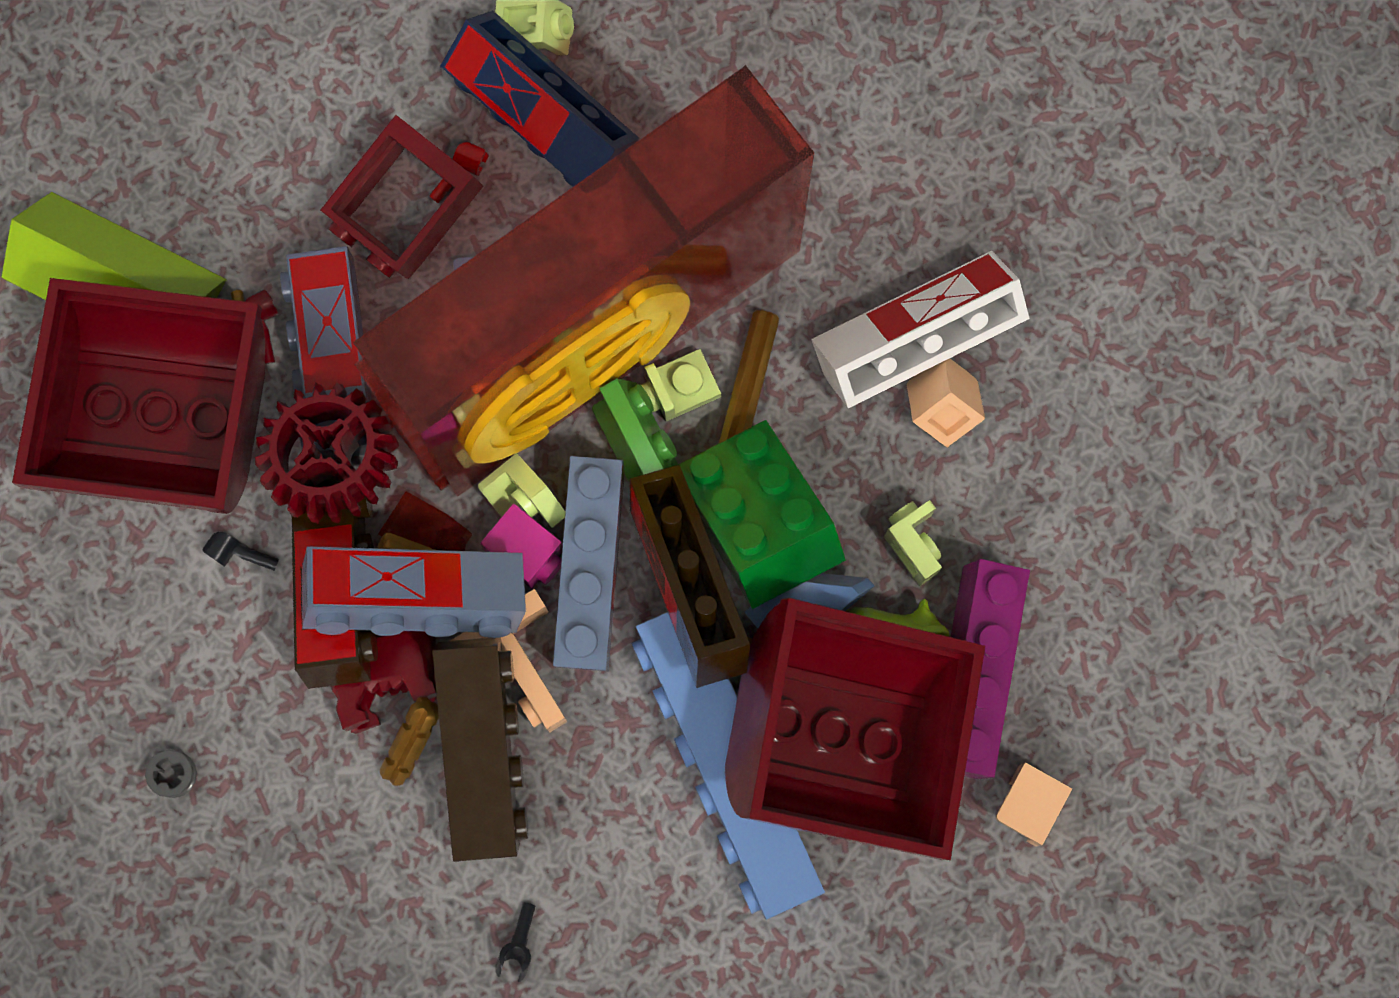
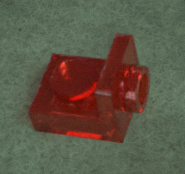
[378,491,472,551]

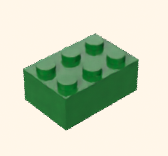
[678,420,846,609]

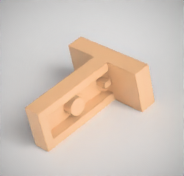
[451,589,567,733]

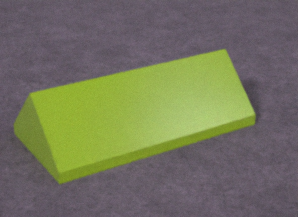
[1,192,227,300]

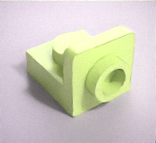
[495,0,574,55]
[640,349,721,422]
[478,453,566,528]
[884,500,942,586]

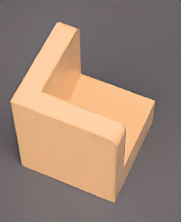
[907,358,985,448]
[996,762,1072,846]

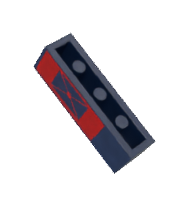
[440,11,640,195]

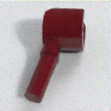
[245,290,279,364]

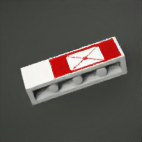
[811,251,1030,408]

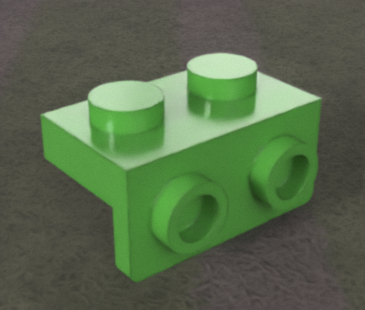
[592,378,678,483]

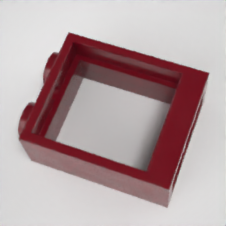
[320,115,483,279]

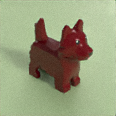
[330,631,438,734]

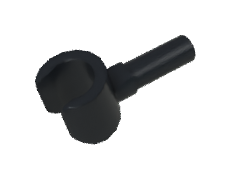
[203,532,279,571]
[495,902,536,982]

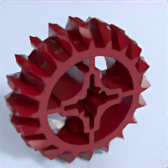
[255,382,399,524]

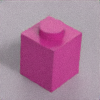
[480,503,563,589]

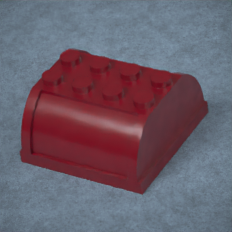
[12,278,265,514]
[725,598,986,861]

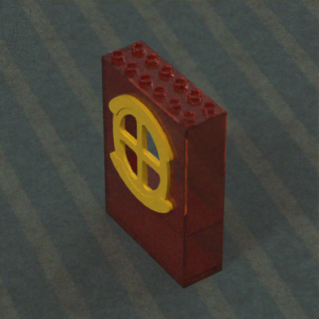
[353,65,814,497]

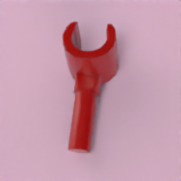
[429,142,489,203]

